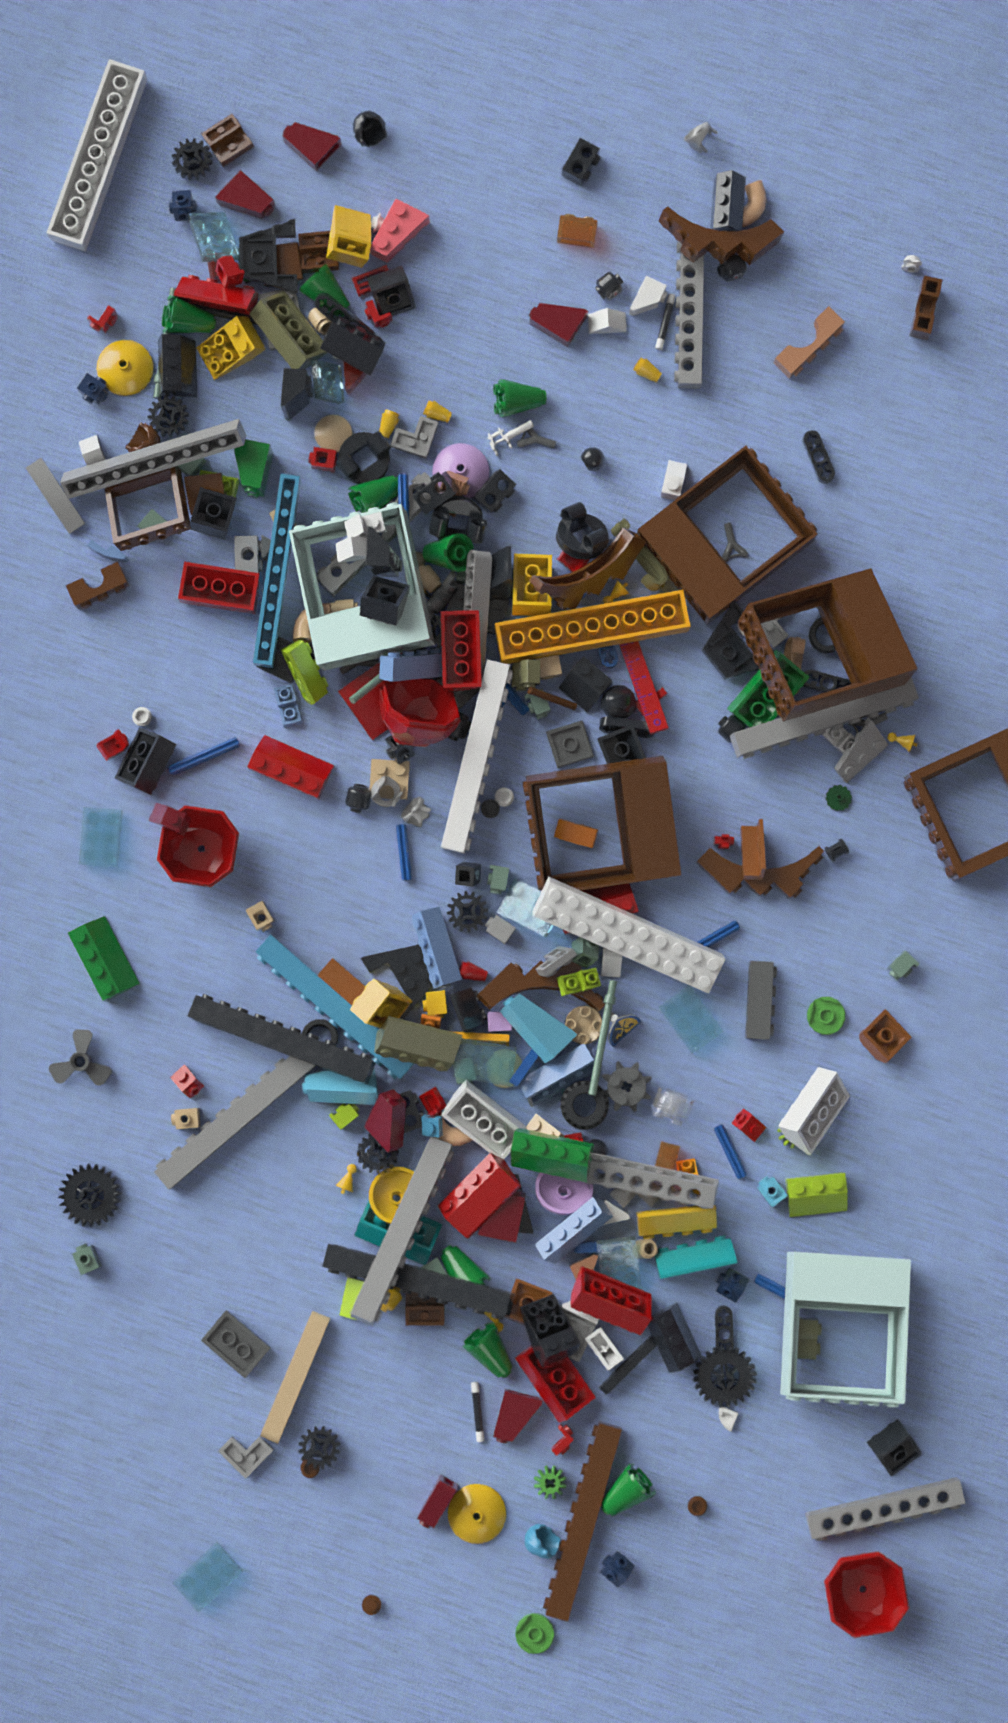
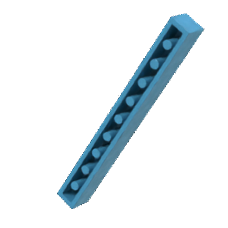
[253,474,301,668]
[256,935,415,1079]

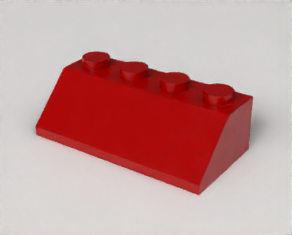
[174,275,259,315]
[178,561,260,615]
[441,610,482,691]
[247,735,334,800]
[563,883,639,935]
[438,1153,521,1239]
[570,1266,652,1335]
[515,1346,596,1423]

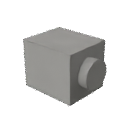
[485,915,516,945]

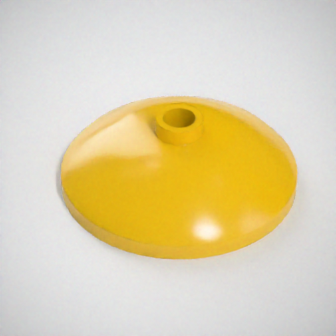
[97,340,154,396]
[369,1167,414,1224]
[448,1484,506,1544]

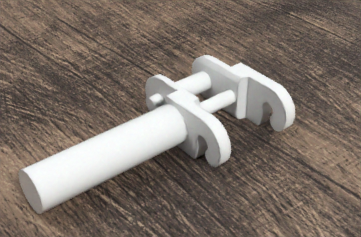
[487,420,534,456]

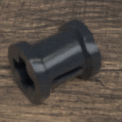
[824,838,850,862]

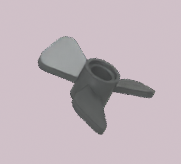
[49,1029,112,1086]

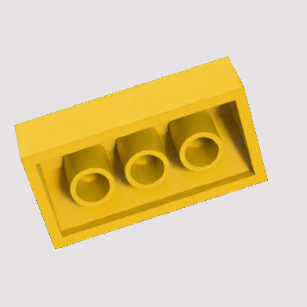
[636,1205,717,1239]

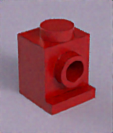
[215,255,245,288]
[308,447,338,473]

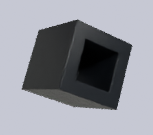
[455,862,481,887]

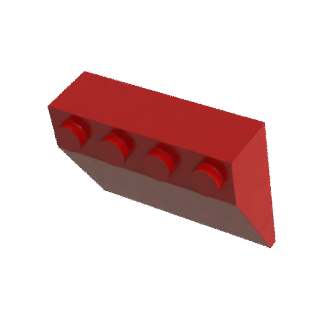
[338,653,402,740]

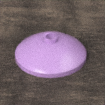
[433,443,489,498]
[535,1173,593,1215]

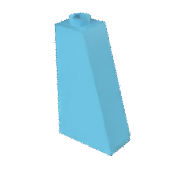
[500,994,577,1063]
[302,1068,379,1105]

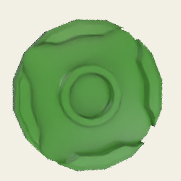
[807,997,845,1035]
[515,1613,554,1654]

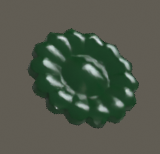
[825,785,852,811]

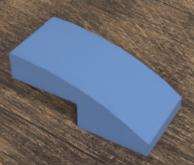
[87,539,129,563]

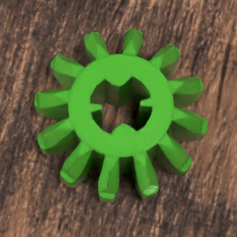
[534,1465,566,1499]

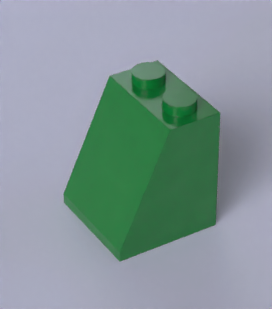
[234,439,273,498]

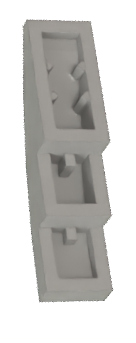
[26,458,85,534]

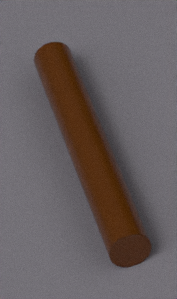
[527,687,577,710]

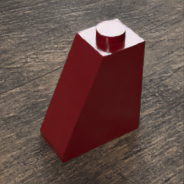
[282,122,342,171]
[215,170,275,219]
[528,303,588,347]
[148,803,192,836]
[364,1089,406,1153]
[478,1189,526,1243]
[493,1389,543,1444]
[417,1474,458,1529]

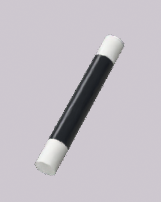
[655,294,676,350]
[471,1382,484,1442]

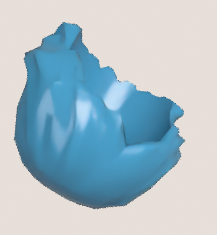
[524,1524,561,1559]

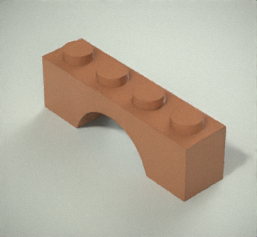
[773,306,845,379]

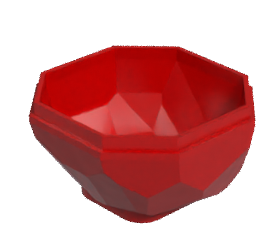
[379,678,460,747]
[157,805,239,887]
[824,1551,909,1638]

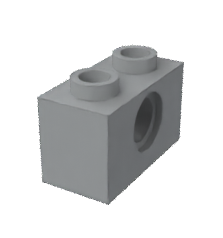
[234,536,263,573]

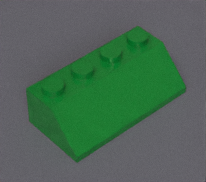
[727,650,810,728]
[68,916,140,1002]
[511,1128,594,1183]

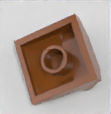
[859,1009,912,1063]
[505,1278,553,1326]

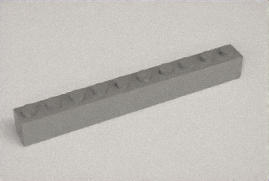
[60,419,246,499]
[730,677,919,759]
[154,1056,315,1190]
[350,1136,454,1326]

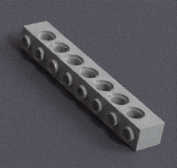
[674,241,704,389]
[317,472,440,597]
[566,1153,719,1209]
[805,1477,965,1541]

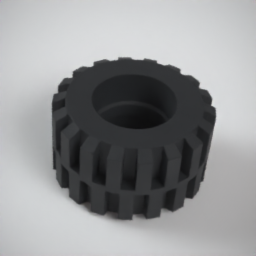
[560,1081,609,1130]

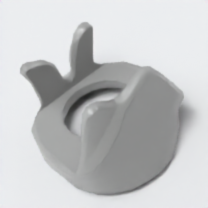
[684,122,718,153]
[371,776,403,807]
[401,797,431,827]

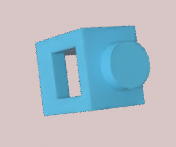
[757,1176,788,1207]

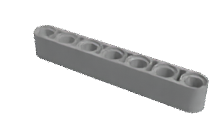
[463,550,492,680]

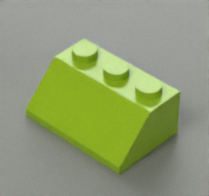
[280,639,328,705]
[785,1172,848,1217]

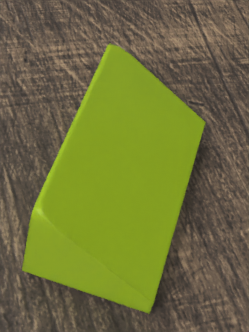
[339,1277,364,1320]

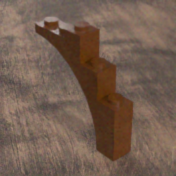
[658,206,785,265]
[529,528,646,610]
[696,846,824,899]
[476,960,605,1012]

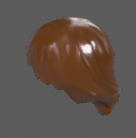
[125,422,161,453]

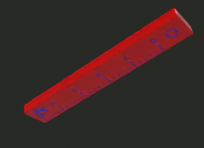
[619,641,669,735]

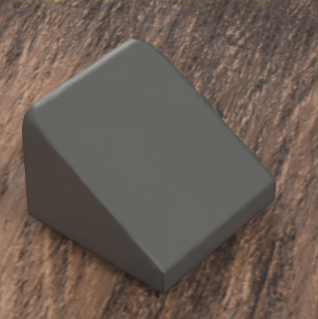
[261,535,271,561]

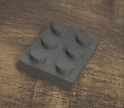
[201,1310,271,1378]

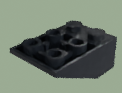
[519,1294,581,1367]

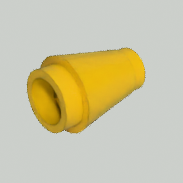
[633,357,662,382]
[423,400,452,423]
[379,409,400,439]

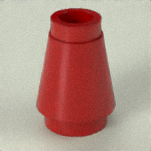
[459,961,488,982]

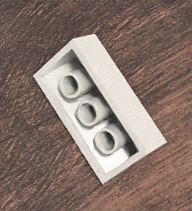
[779,1067,850,1155]
[441,1080,526,1159]

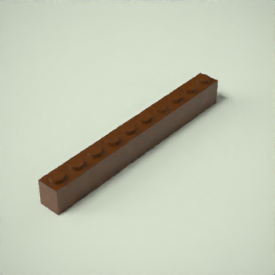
[543,1421,622,1622]

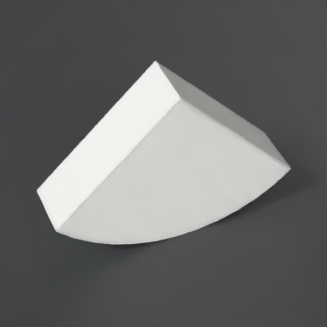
[718,1406,738,1432]

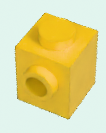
[423,990,447,1018]

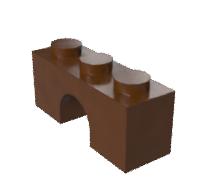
[909,275,943,340]
[65,562,130,610]

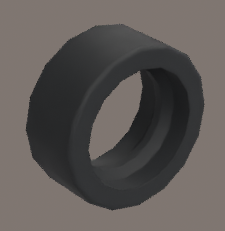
[808,617,836,654]
[301,1019,338,1044]

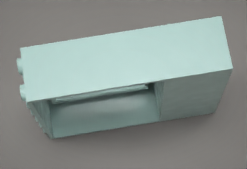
[289,503,435,671]
[780,1252,911,1407]

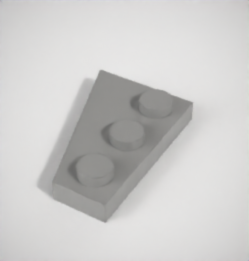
[834,717,888,783]

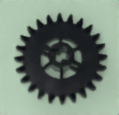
[58,1163,122,1227]
[693,1345,757,1408]

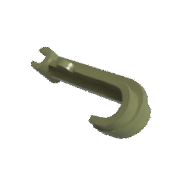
[611,518,668,591]

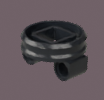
[335,431,392,484]
[429,496,487,544]
[556,502,609,560]

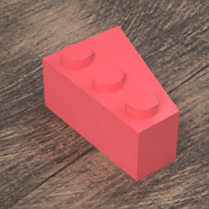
[370,199,430,263]

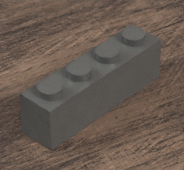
[745,961,777,1040]

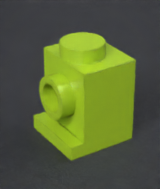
[329,1103,360,1130]

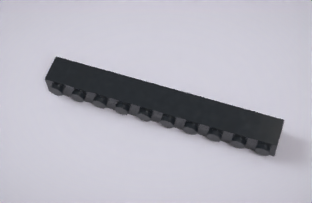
[187,994,376,1085]
[322,1244,516,1320]

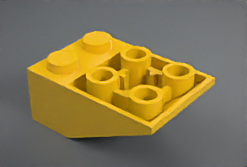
[326,205,371,268]
[196,316,266,380]

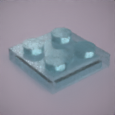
[311,359,345,404]

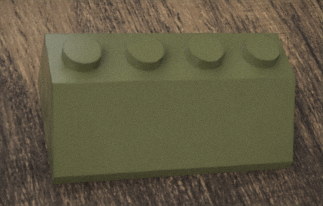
[250,291,328,369]
[374,1016,462,1072]

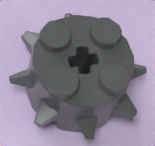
[602,1061,652,1112]

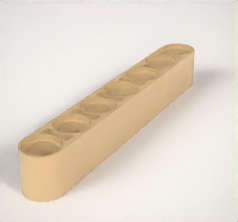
[260,1311,330,1444]

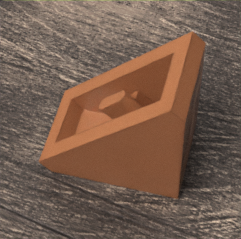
[569,1254,598,1279]

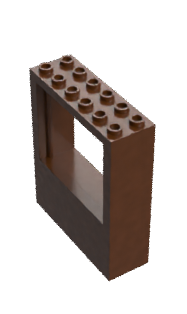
[637,445,818,625]
[738,568,918,722]
[903,728,1008,881]
[523,756,681,891]

